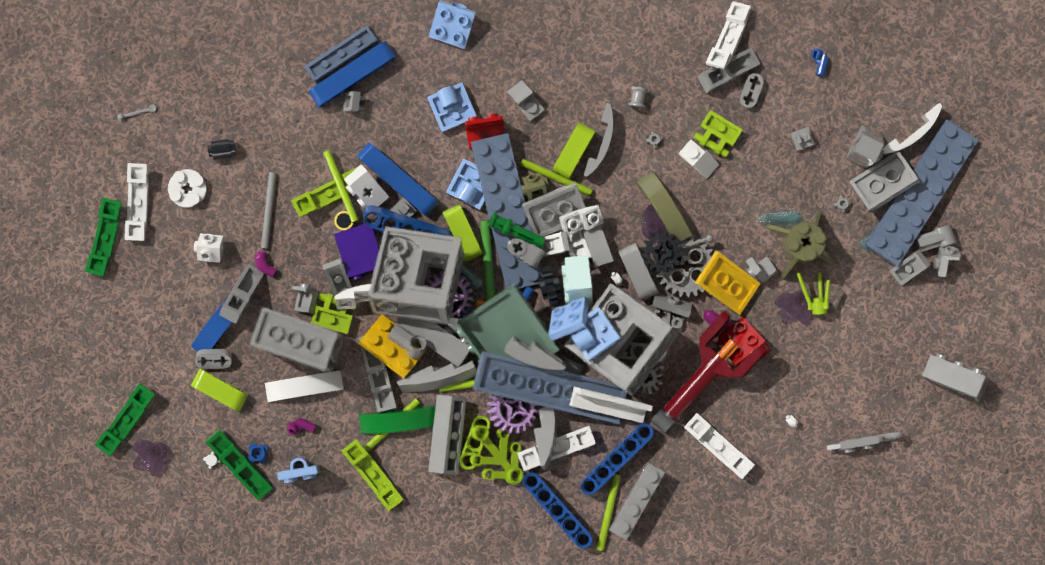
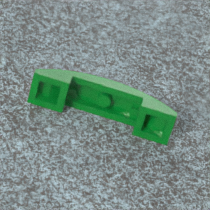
[85,197,122,276]
[95,383,155,456]
[359,405,436,434]

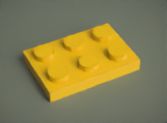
[695,251,761,315]
[358,314,427,379]

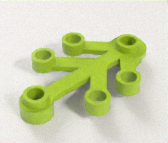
[470,425,523,485]

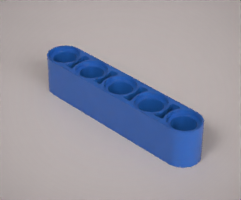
[308,41,397,108]
[356,142,439,217]
[363,205,453,237]
[580,424,654,495]
[523,472,592,548]

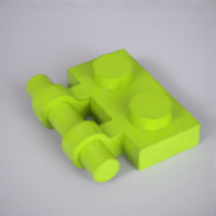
[693,110,743,158]
[311,293,357,334]

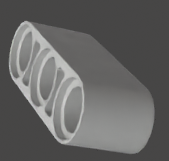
[619,243,659,301]

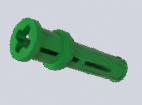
[487,211,546,249]

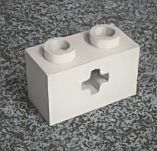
[344,165,389,209]

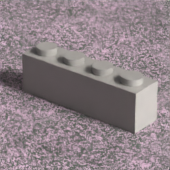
[395,317,470,367]
[428,395,466,475]
[609,462,665,540]

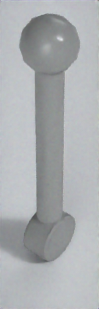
[117,105,156,121]
[678,235,713,252]

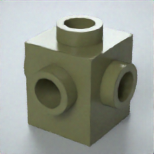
[521,173,549,201]

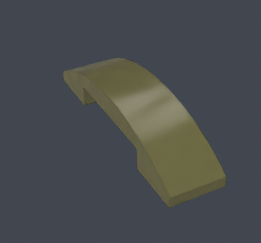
[636,172,692,243]

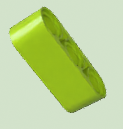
[552,122,596,179]
[443,204,483,262]
[191,368,248,412]
[460,416,490,470]

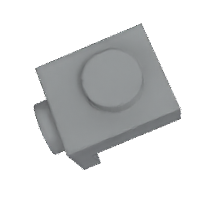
[933,246,961,277]
[746,257,777,283]
[292,284,318,314]

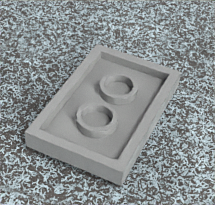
[849,150,920,213]
[522,182,586,237]

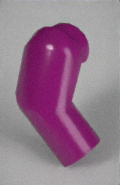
[254,251,277,278]
[703,310,731,328]
[287,418,317,435]

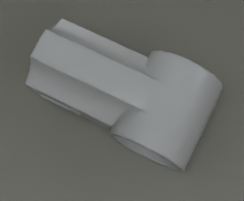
[915,224,957,252]
[387,324,427,359]

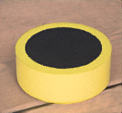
[334,211,354,231]

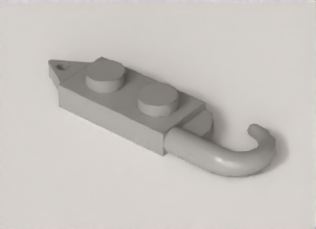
[827,432,904,453]

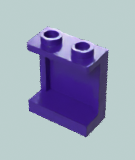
[334,224,380,281]

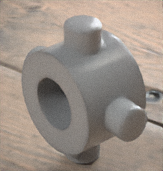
[646,131,663,148]
[834,195,851,212]
[670,315,684,331]

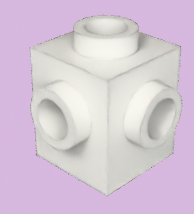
[194,233,224,263]

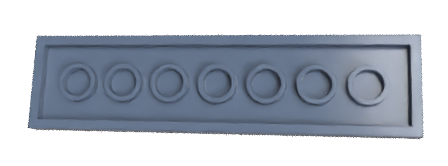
[864,119,978,267]
[471,133,543,288]
[473,351,627,424]

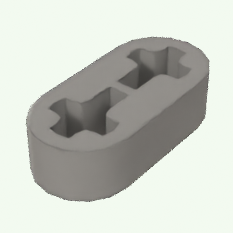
[739,73,764,109]
[195,349,232,369]

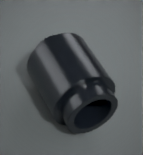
[207,139,236,160]

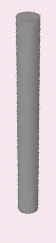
[261,172,277,249]

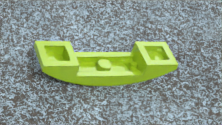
[291,166,359,218]
[341,439,404,511]

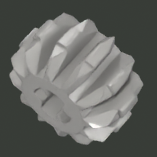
[639,366,663,394]

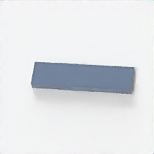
[304,25,378,83]

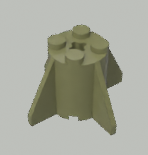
[766,211,835,279]

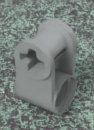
[507,238,545,269]

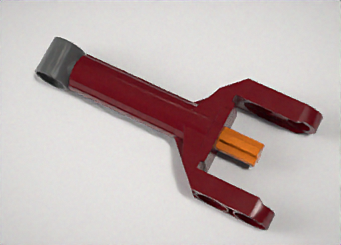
[651,310,768,434]

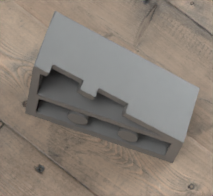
[845,125,884,168]
[922,354,989,402]

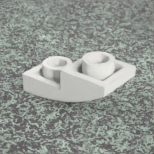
[559,205,604,236]

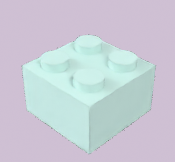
[562,255,593,309]

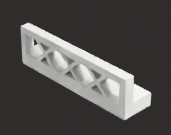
[570,387,653,423]

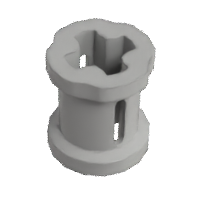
[628,87,648,109]

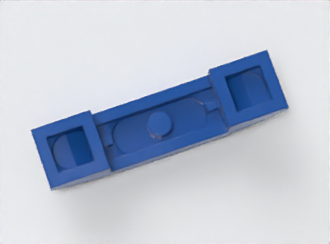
[191,297,253,352]

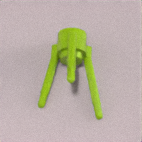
[797,272,830,315]

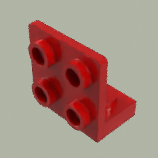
[465,114,505,149]
[714,317,771,368]

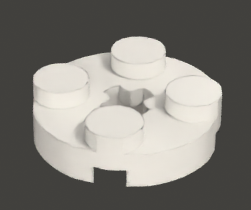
[168,169,207,208]

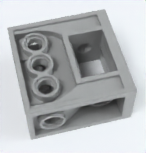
[368,227,465,324]
[565,283,678,397]
[250,307,345,372]

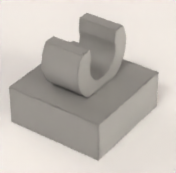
[343,91,366,113]
[790,126,815,151]
[390,197,417,217]

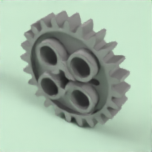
[655,236,712,298]

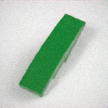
[205,428,273,501]

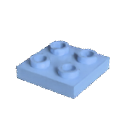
[429,0,476,49]
[427,83,476,133]
[446,158,485,210]
[548,297,589,341]
[570,307,621,362]
[277,458,321,483]

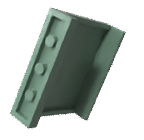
[456,283,559,361]

